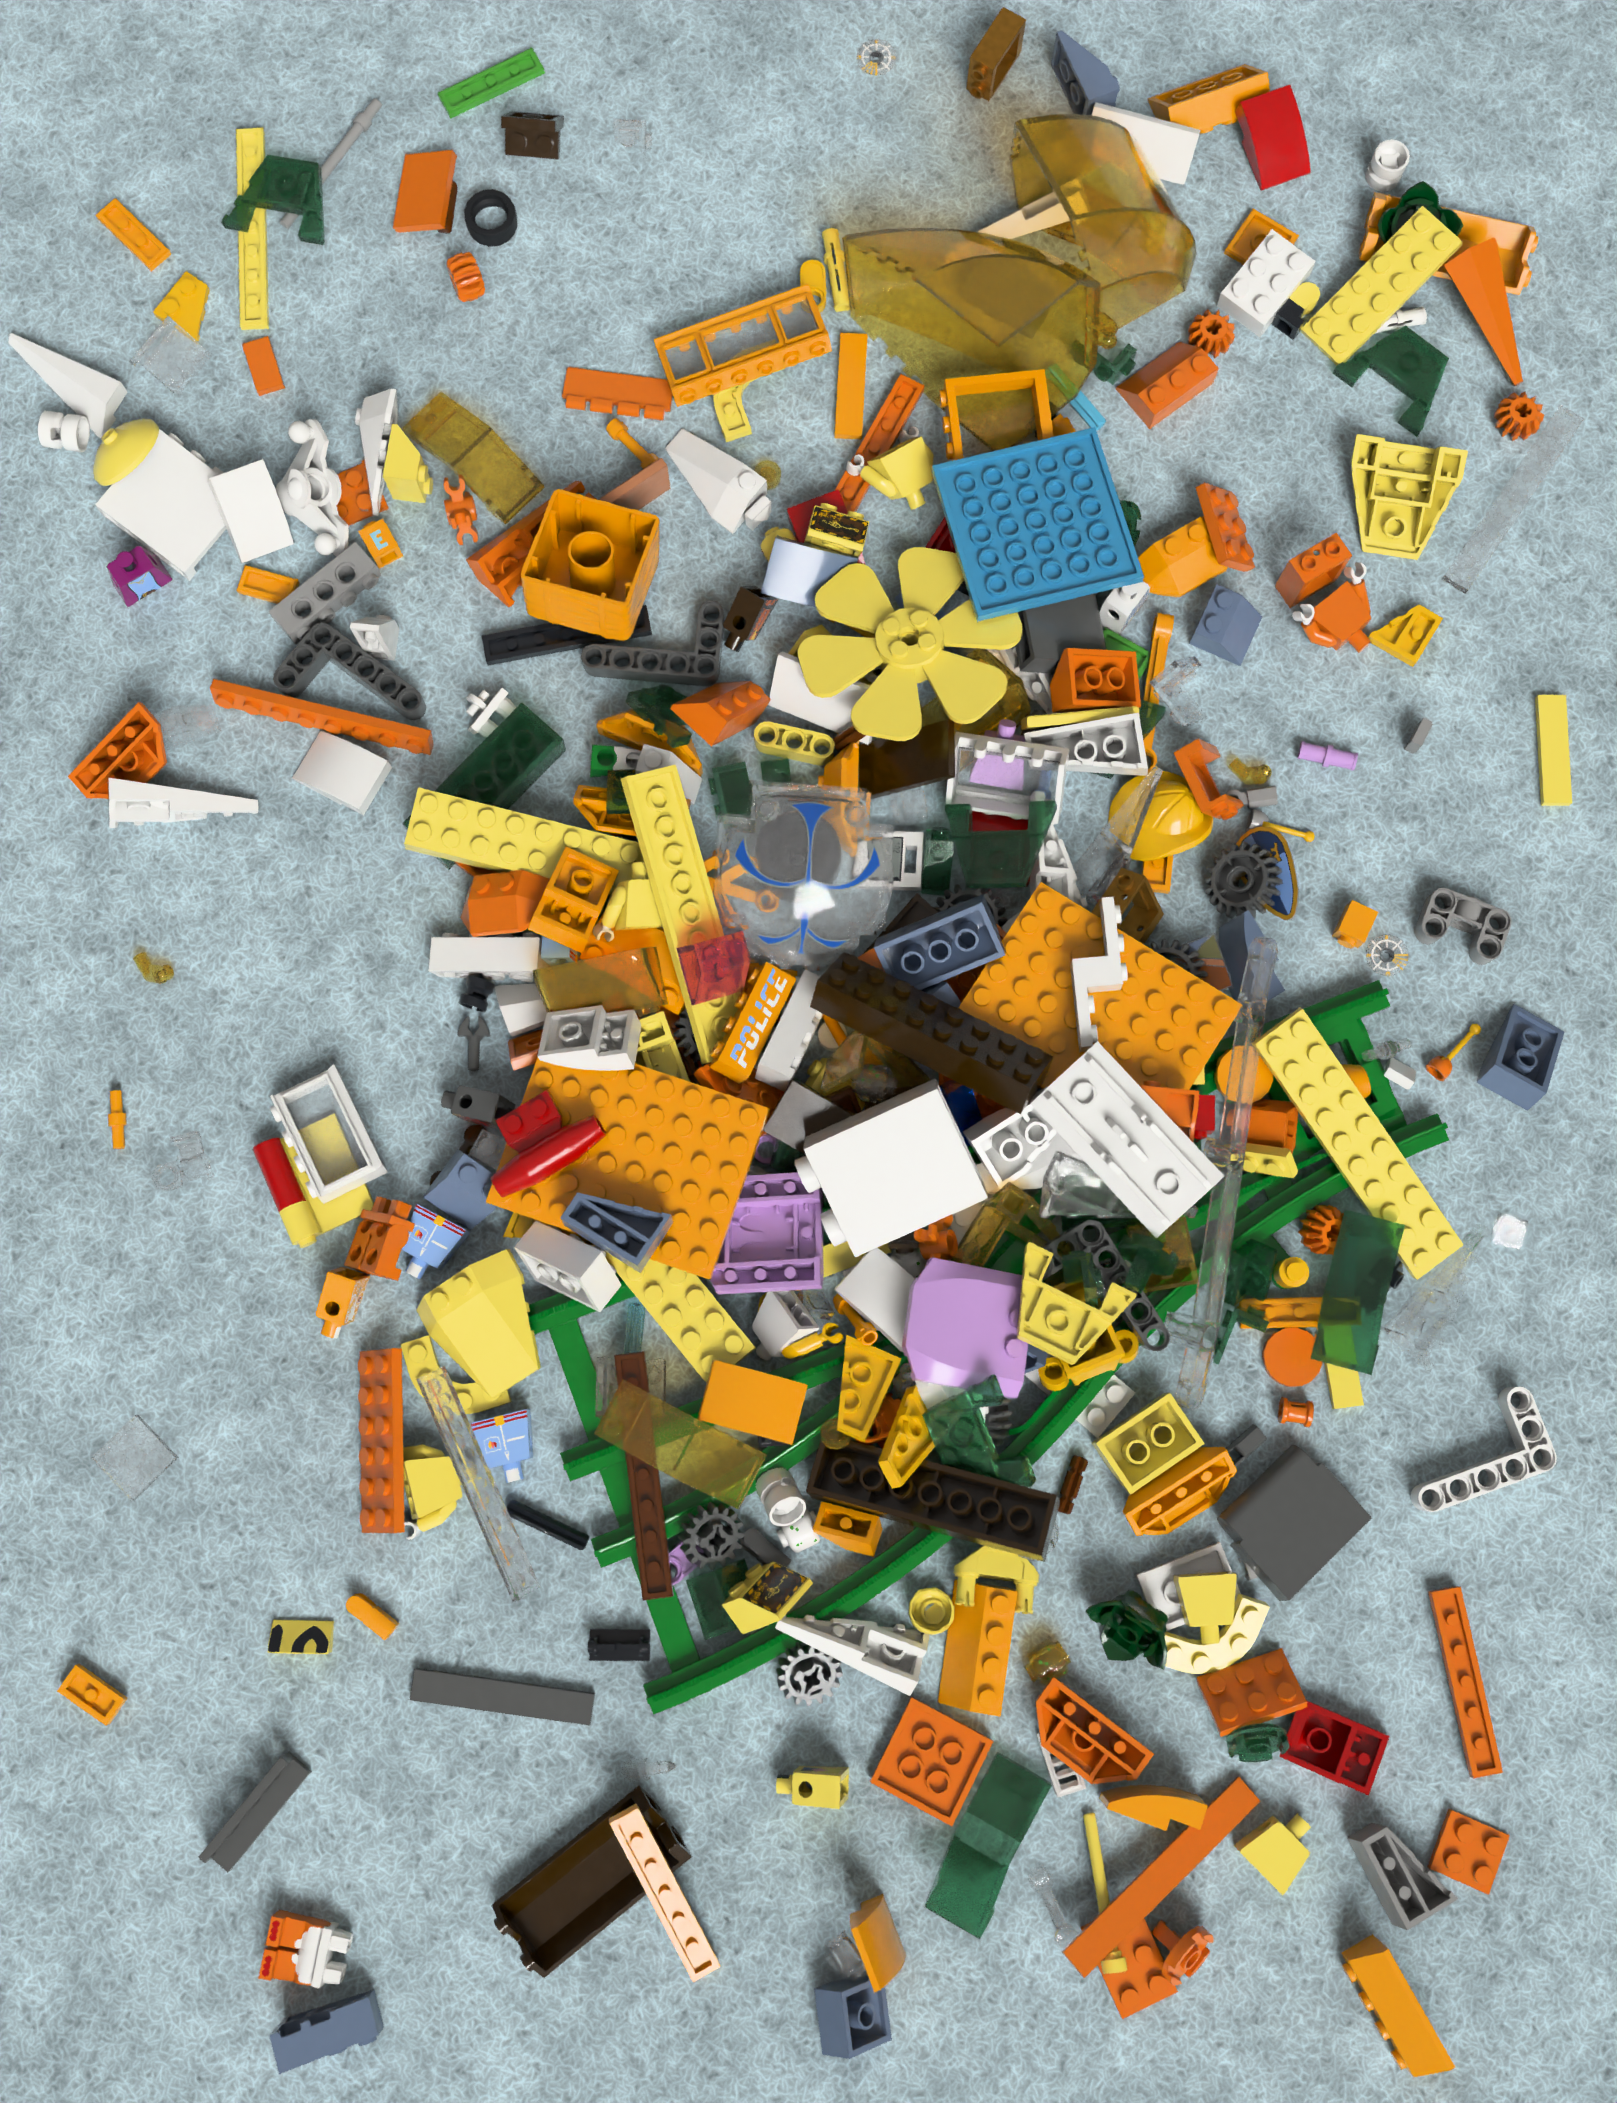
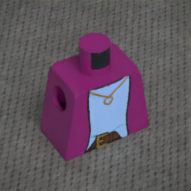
[106,546,173,607]

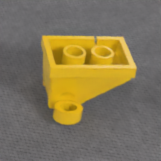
[1038,1273,1139,1391]

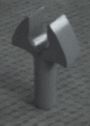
[457,1016,490,1071]

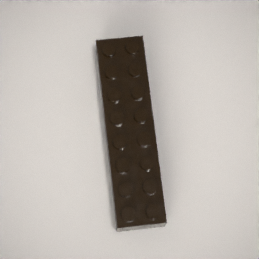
[810,952,1053,1114]
[806,1433,1060,1562]

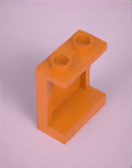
[1173,738,1244,820]

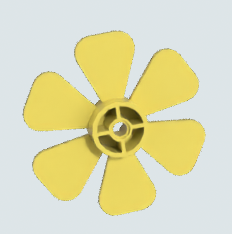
[798,547,1023,741]

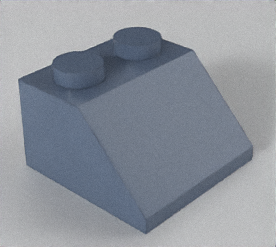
[1189,584,1262,666]
[423,1149,497,1230]
[814,1976,892,2059]

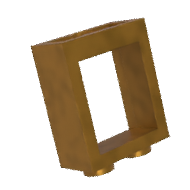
[966,7,1026,101]
[1091,867,1164,944]

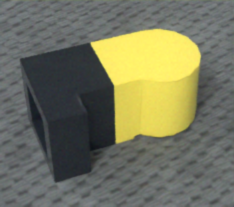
[1272,282,1320,340]

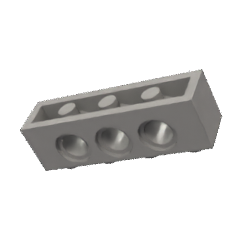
[268,542,382,645]

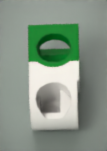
[590,745,641,777]

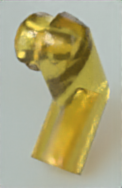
[1228,757,1272,785]
[133,952,174,984]

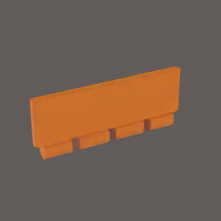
[562,367,673,421]

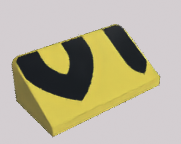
[267,1620,334,1654]

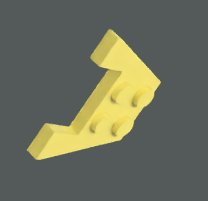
[1017,1242,1137,1365]

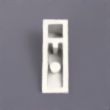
[350,615,400,661]

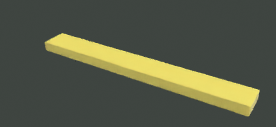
[236,127,269,330]

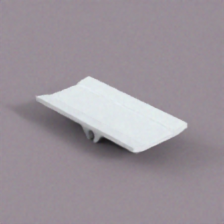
[1030,1041,1224,1238]

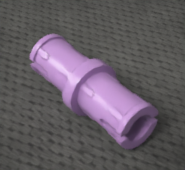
[1297,741,1358,771]

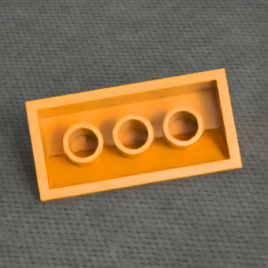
[1147,64,1270,133]
[579,913,686,1015]
[938,1579,1017,1716]
[1341,1934,1455,2077]

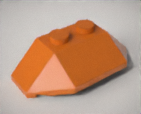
[68,702,167,799]
[460,870,550,937]
[1035,1676,1154,1784]

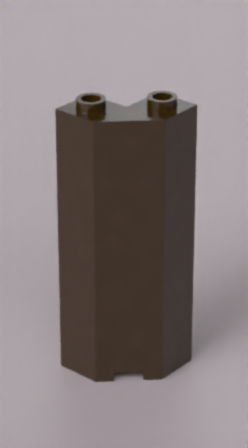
[491,1785,692,1978]

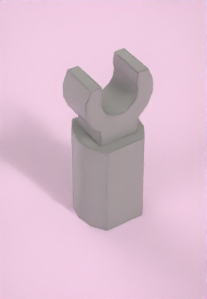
[1226,785,1278,812]

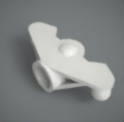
[275,419,348,556]

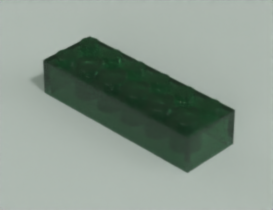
[402,702,566,870]

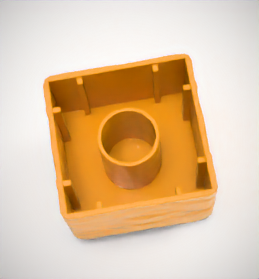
[521,489,660,641]

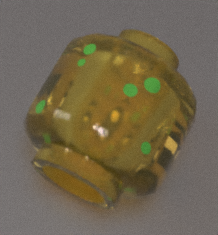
[1024,1639,1071,1686]

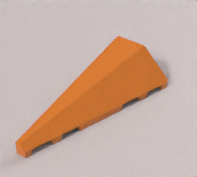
[1444,237,1523,386]
[466,481,585,607]

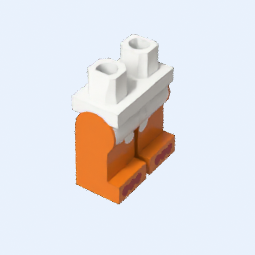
[258,1910,353,1989]

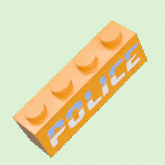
[709,961,796,1084]

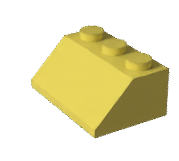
[1091,1393,1205,1495]

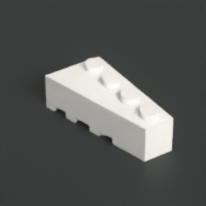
[1024,713,1148,776]
[428,933,558,983]
[754,969,823,1092]

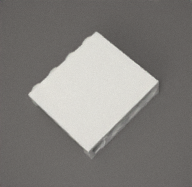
[95,429,226,581]

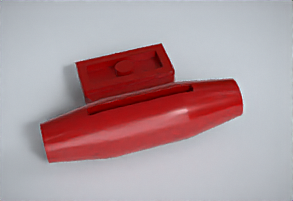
[490,1090,606,1197]

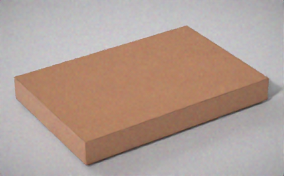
[598,458,671,510]

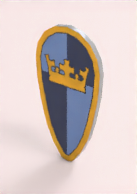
[1236,827,1299,921]

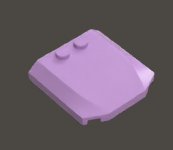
[710,1172,824,1294]
[902,1257,1028,1399]

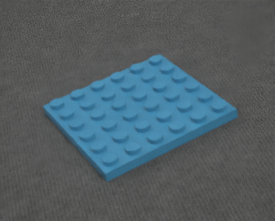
[931,427,1144,622]

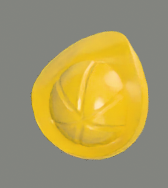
[1108,771,1213,861]

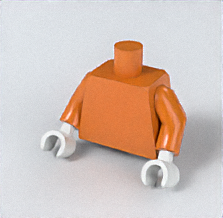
[1292,562,1372,653]

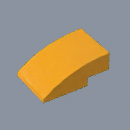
[528,847,619,953]
[697,1360,808,1445]
[1099,1785,1208,1831]
[849,1894,906,1993]

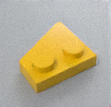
[153,271,210,344]
[1368,604,1443,667]

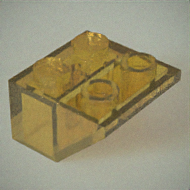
[1126,1216,1200,1293]

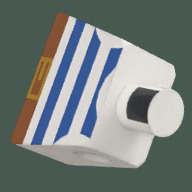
[1099,581,1151,635]

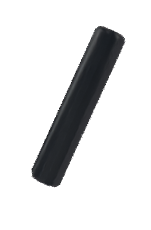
[505,1500,589,1550]

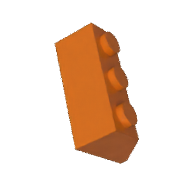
[1116,342,1219,429]
[1050,648,1141,713]
[670,681,771,747]

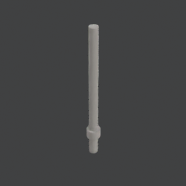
[279,98,382,229]

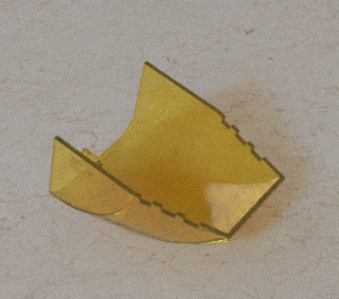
[1009,114,1197,342]
[842,228,1118,451]

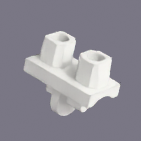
[466,688,517,741]

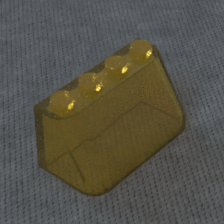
[532,947,668,1015]

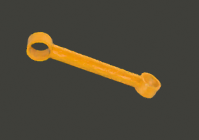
[1134,612,1174,776]

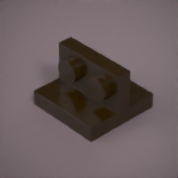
[501,111,564,159]

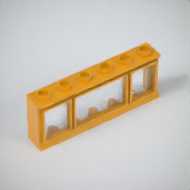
[653,283,832,407]

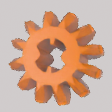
[446,252,485,302]
[1188,309,1235,358]
[1494,391,1544,441]
[1298,1205,1350,1255]

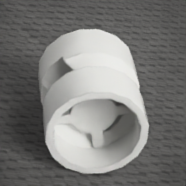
[1365,140,1410,192]
[38,411,90,452]
[756,1468,806,1526]

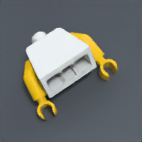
[752,1290,844,1360]

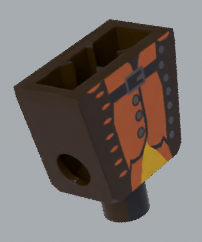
[723,586,778,652]

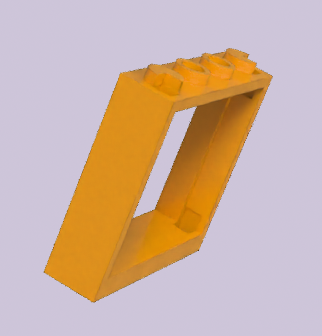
[939,369,1054,461]

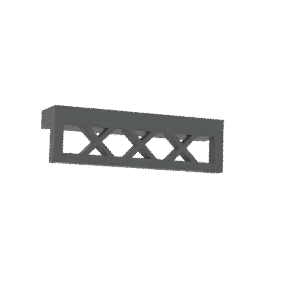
[198,1752,312,1872]

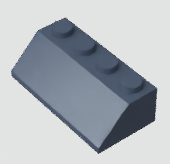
[874,894,1006,990]

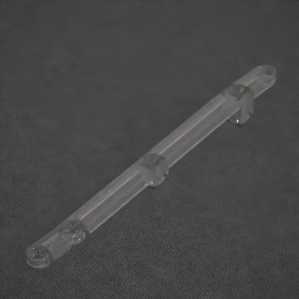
[1164,937,1278,1411]

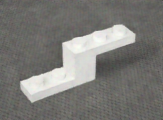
[1070,897,1128,1052]

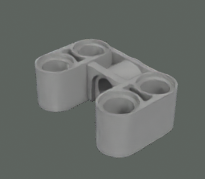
[1414,888,1512,965]

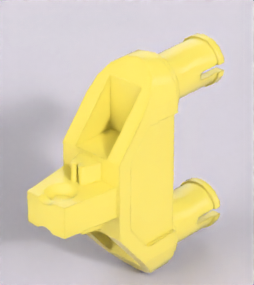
[953,1545,1039,1614]

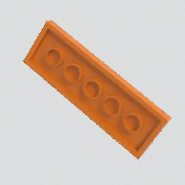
[358,1348,405,1533]

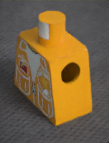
[316,1267,370,1338]

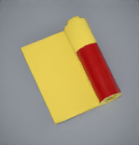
[252,1114,374,1248]

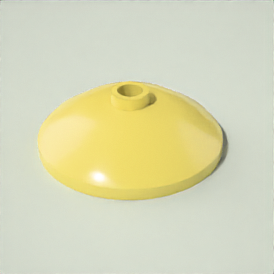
[93,418,159,486]

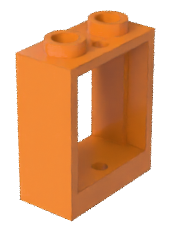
[1275,532,1352,608]

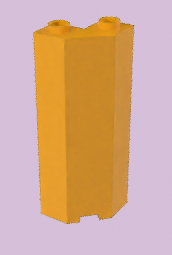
[1359,192,1539,295]

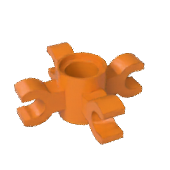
[444,475,478,545]
[914,1214,963,1266]

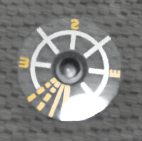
[857,39,896,75]
[1366,934,1409,976]

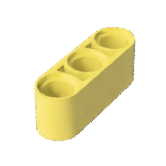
[754,721,834,766]

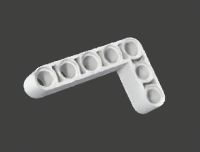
[1410,1387,1557,1512]

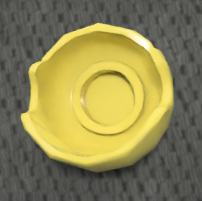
[908,1587,955,1635]

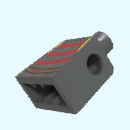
[441,1085,516,1130]

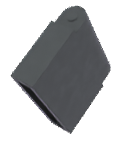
[1015,593,1107,674]
[1217,1445,1372,1601]

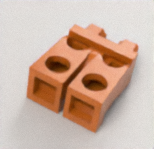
[344,1196,415,1281]

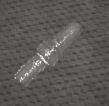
[1362,1038,1411,1062]

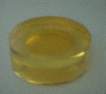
[754,460,781,490]
[821,1418,851,1449]

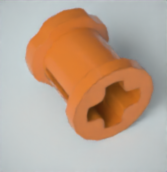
[1278,1397,1314,1428]

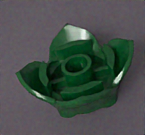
[1378,181,1463,244]
[1085,1590,1168,1670]

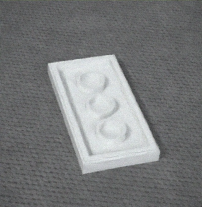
[1081,102,1200,185]
[768,651,873,745]

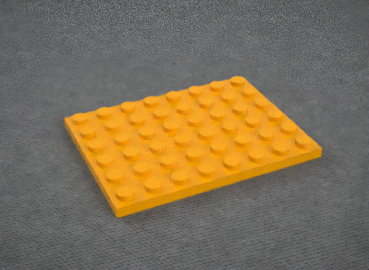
[958,882,1243,1090]
[486,1058,770,1280]

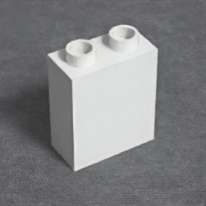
[794,1078,988,1257]

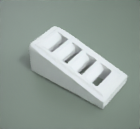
[1036,1732,1086,1797]

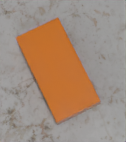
[242,336,285,396]

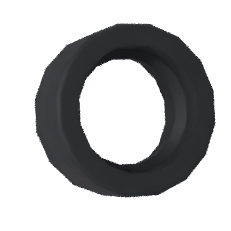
[464,189,518,247]

